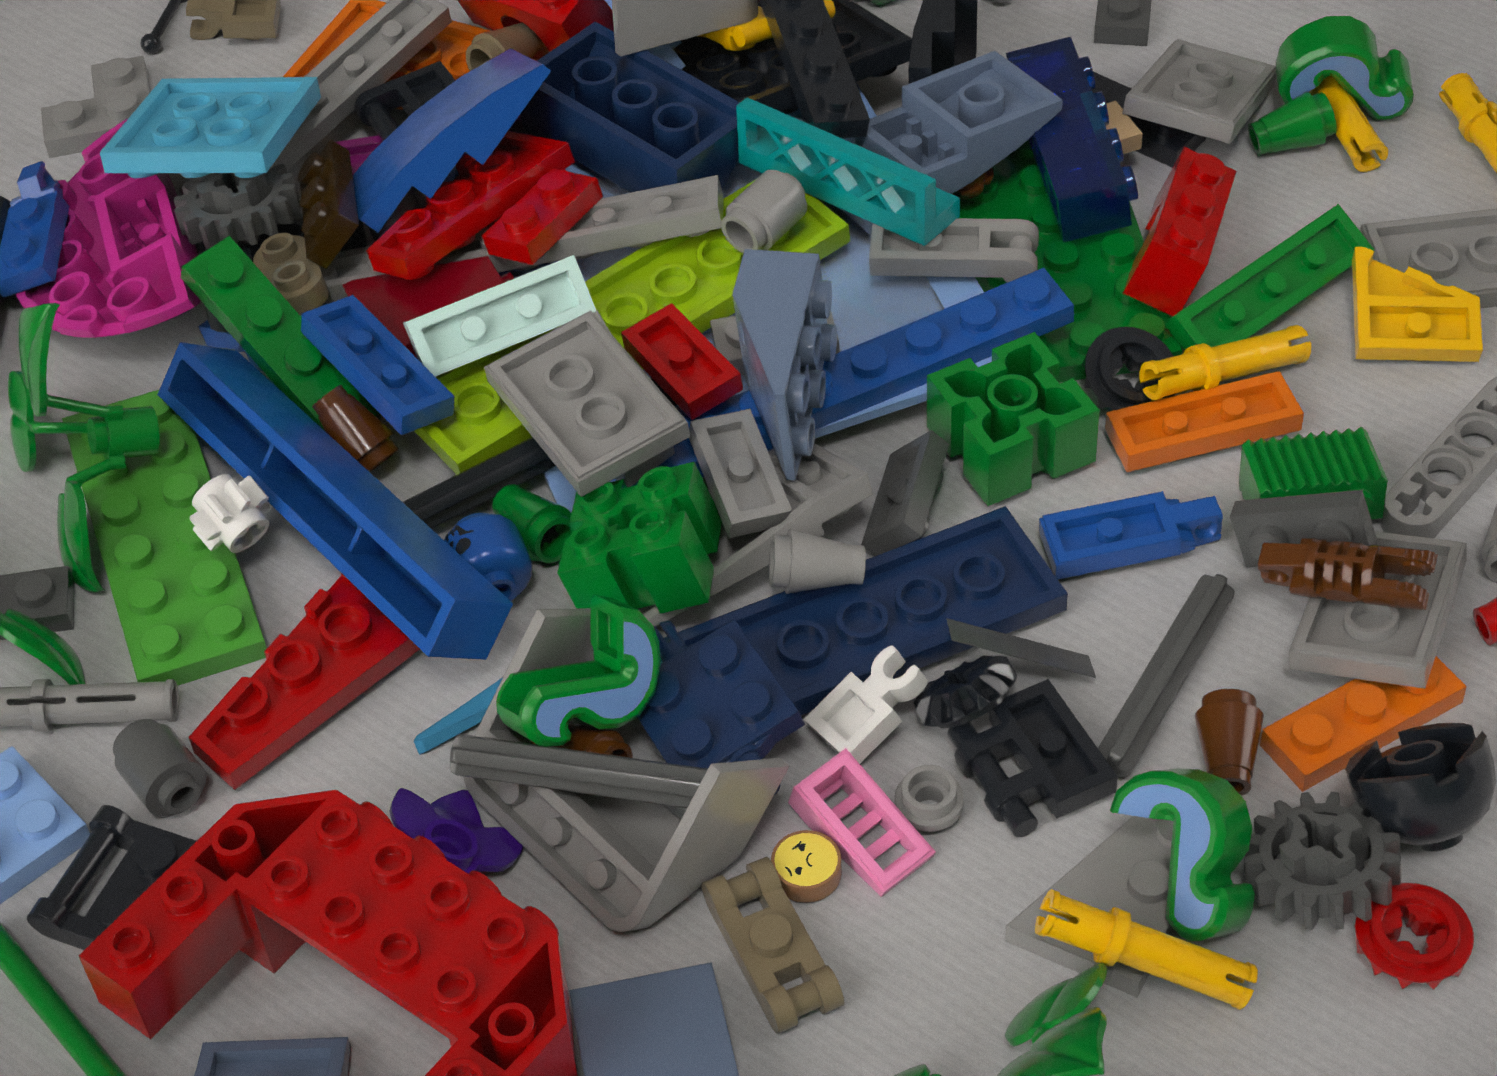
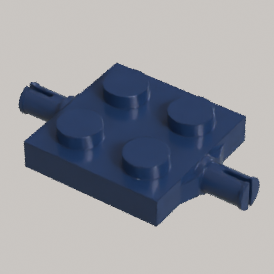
[637,619,805,795]

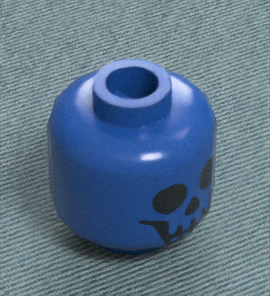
[444,513,532,601]

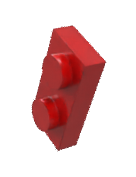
[482,168,603,265]
[621,303,743,420]

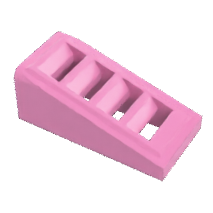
[788,748,936,897]

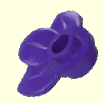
[389,788,523,873]

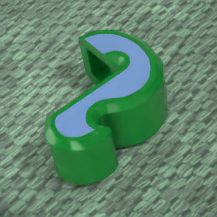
[1276,16,1414,120]
[496,595,661,747]
[1110,768,1255,941]

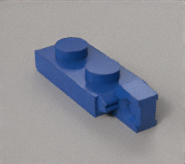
[0,161,70,297]
[1039,491,1223,579]

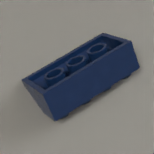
[521,22,740,193]

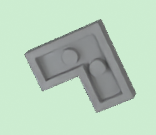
[41,56,151,158]

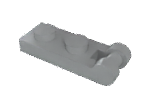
[869,218,1039,283]

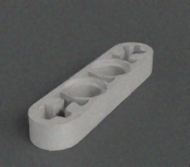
[1381,377,1497,538]

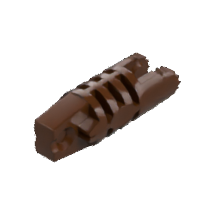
[1258,538,1438,610]

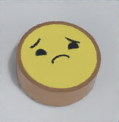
[771,830,842,903]

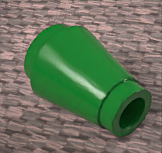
[1248,91,1337,156]
[492,484,574,563]

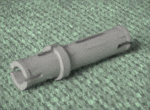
[0,679,179,732]

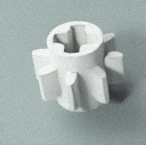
[189,474,271,553]

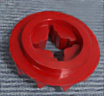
[1354,883,1474,990]

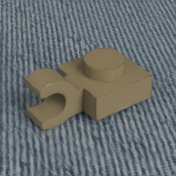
[186,0,281,40]

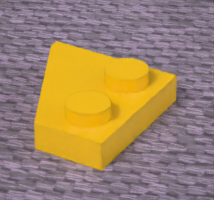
[1352,247,1483,362]

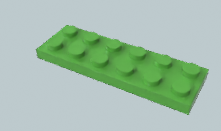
[62,390,267,686]

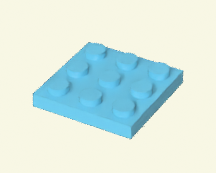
[100,77,321,178]

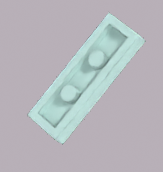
[403,255,596,377]

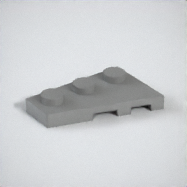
[1005,816,1173,998]

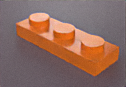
[1105,371,1304,472]
[1260,656,1467,792]

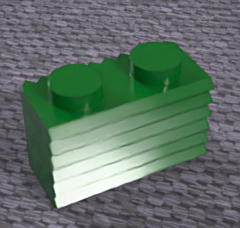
[1239,427,1388,520]

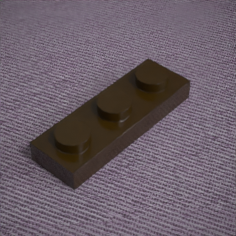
[297,139,359,269]

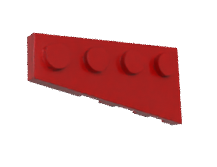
[366,131,575,280]
[188,573,420,790]

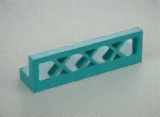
[736,97,960,246]

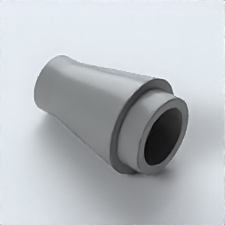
[769,529,866,594]

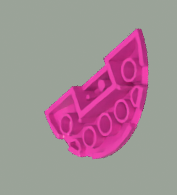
[16,118,201,338]

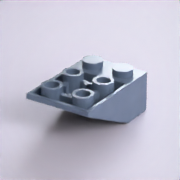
[732,249,837,481]

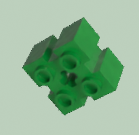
[927,332,1100,506]
[557,462,722,614]

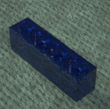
[1006,36,1138,242]

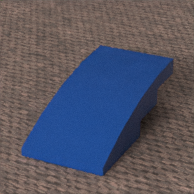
[353,48,551,232]

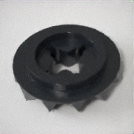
[1081,327,1175,410]
[913,655,1017,728]

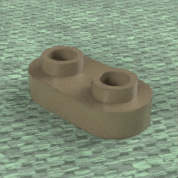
[253,233,329,316]

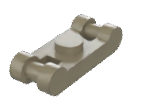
[701,856,845,1034]

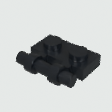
[947,679,1118,837]

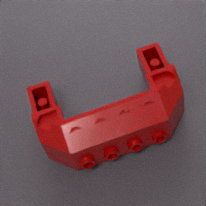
[78,790,578,1076]

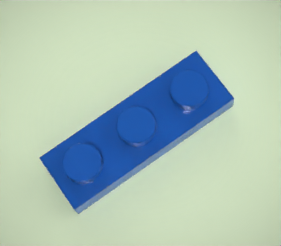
[301,295,455,435]

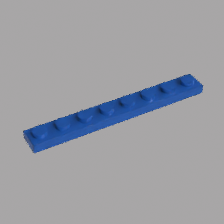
[632,268,1074,486]

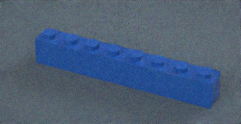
[157,342,513,660]

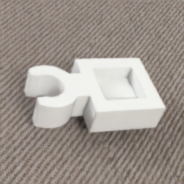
[804,645,928,764]

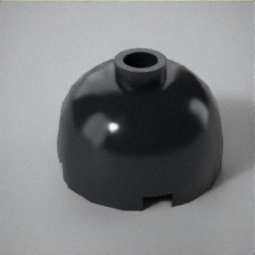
[1345,723,1496,851]

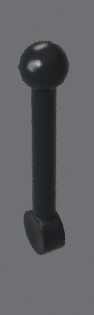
[140,0,188,54]

